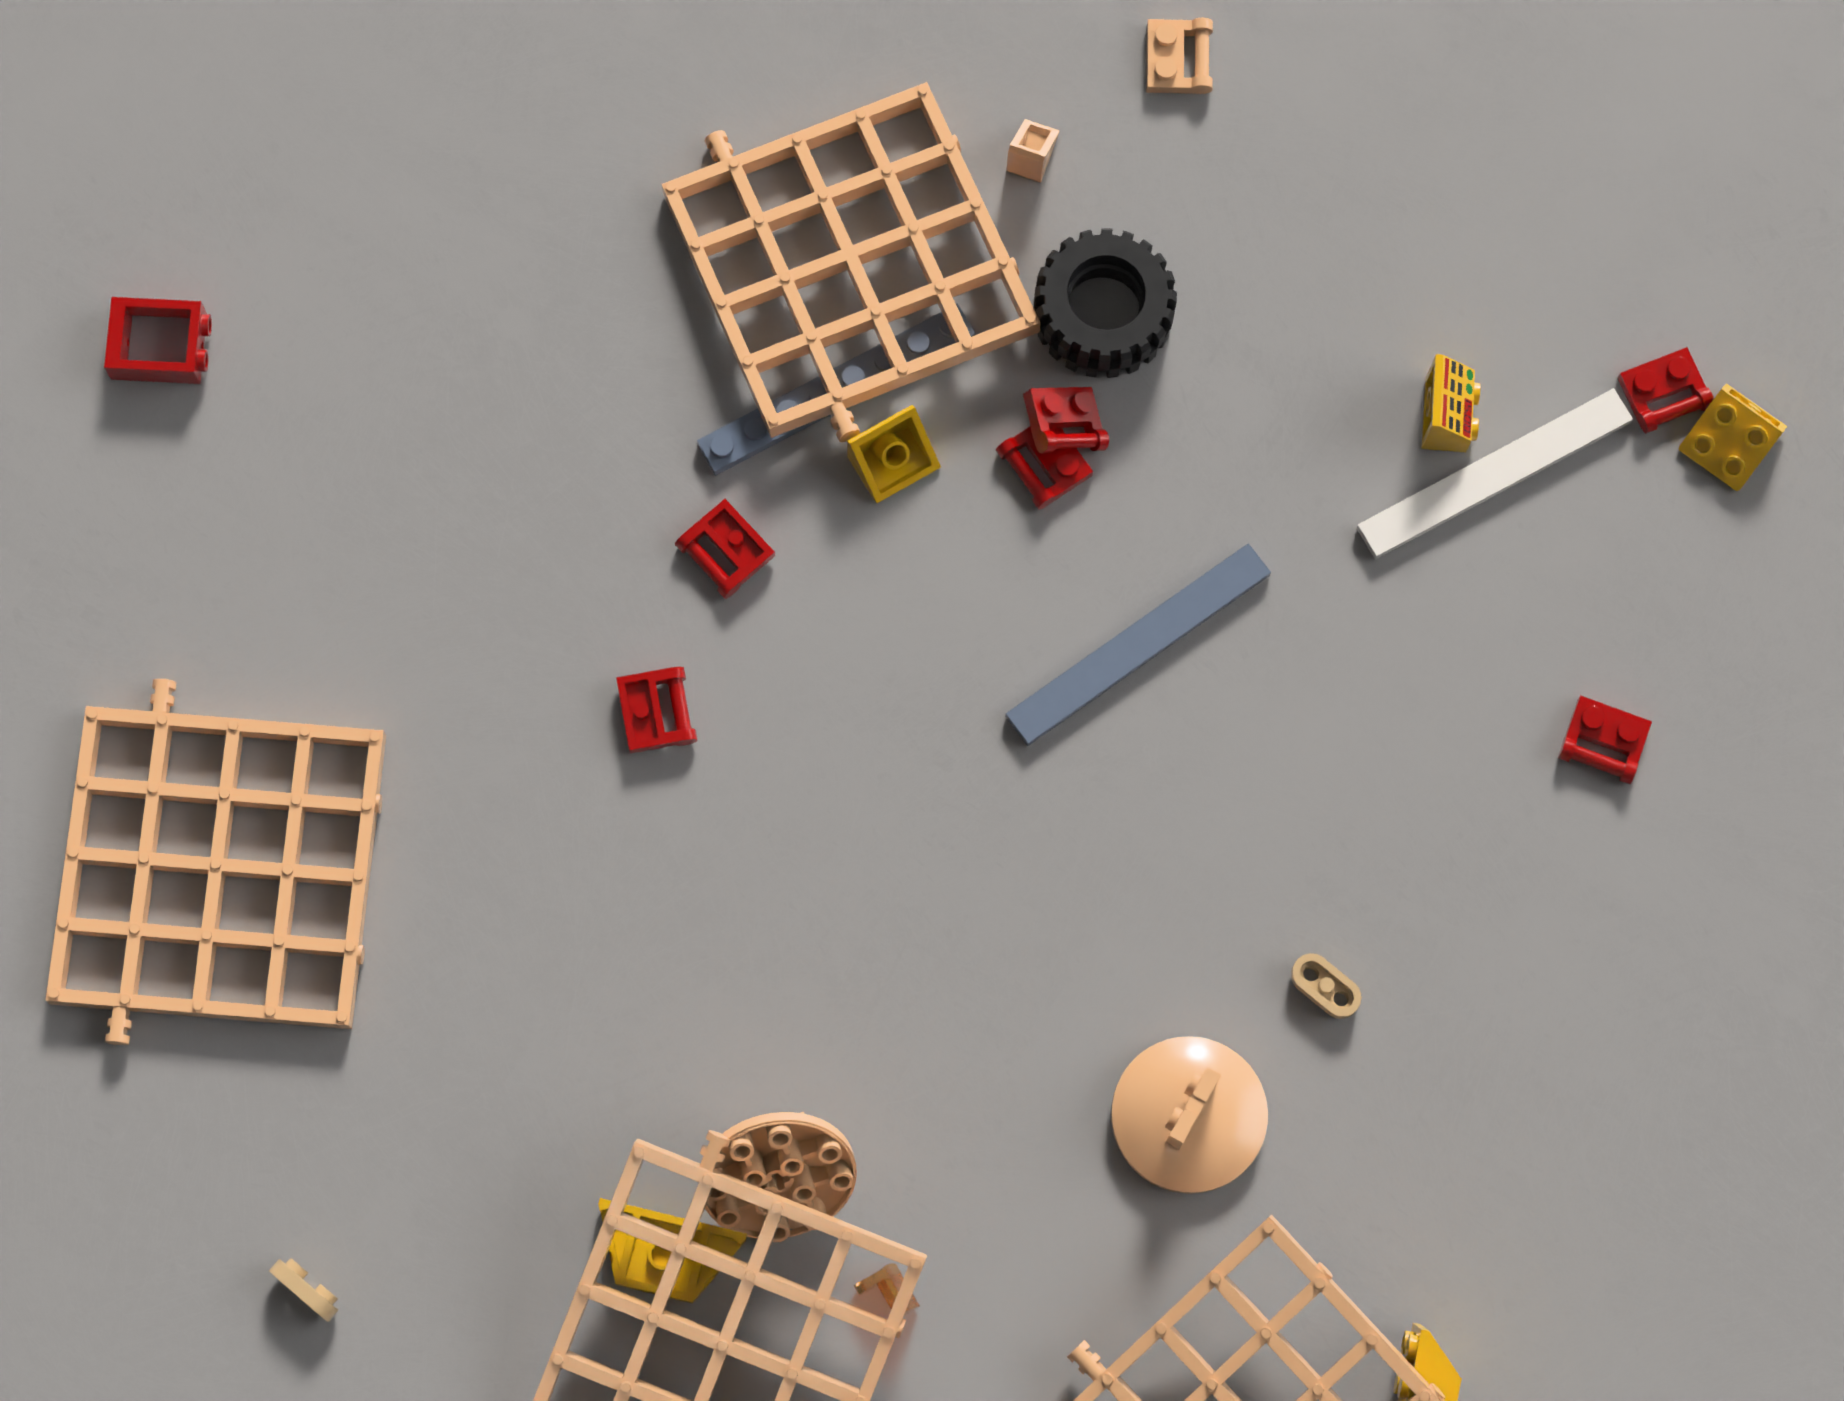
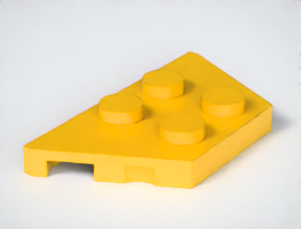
[598,1198,747,1304]

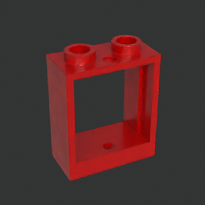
[104,297,212,384]

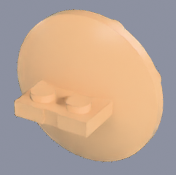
[1111,1037,1268,1194]
[698,1112,857,1242]

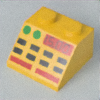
[1421,354,1481,453]

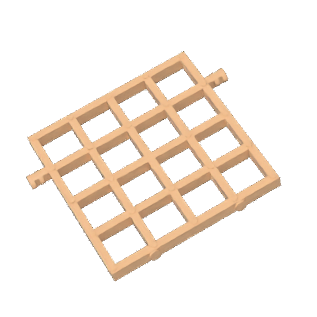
[662,82,1040,442]
[45,678,386,1045]
[533,1130,927,1401]
[1067,1215,1445,1401]

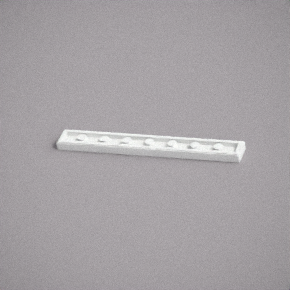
[1356,388,1633,560]

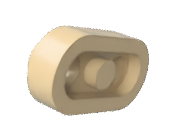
[1291,953,1362,1019]
[269,1258,339,1322]

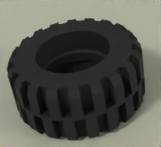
[1033,228,1177,378]

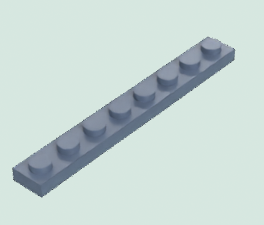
[697,303,976,476]

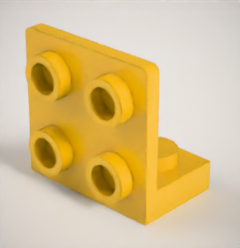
[1678,383,1788,491]

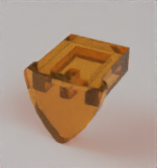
[854,1263,920,1315]

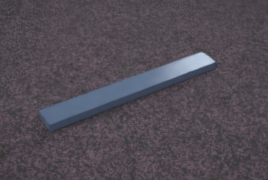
[1005,543,1271,746]

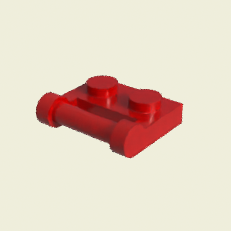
[1617,347,1714,434]
[1023,387,1109,453]
[995,426,1093,510]
[675,499,775,599]
[616,666,698,754]
[1558,695,1652,785]

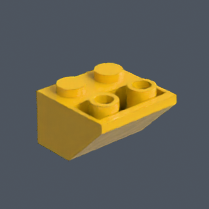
[1393,1322,1462,1401]

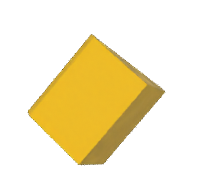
[847,405,941,503]

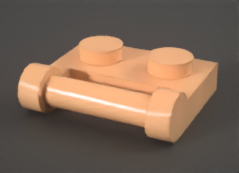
[1146,17,1213,94]

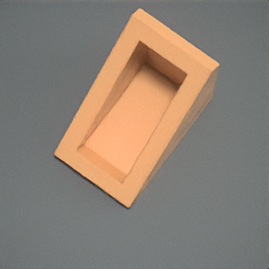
[1006,119,1059,183]

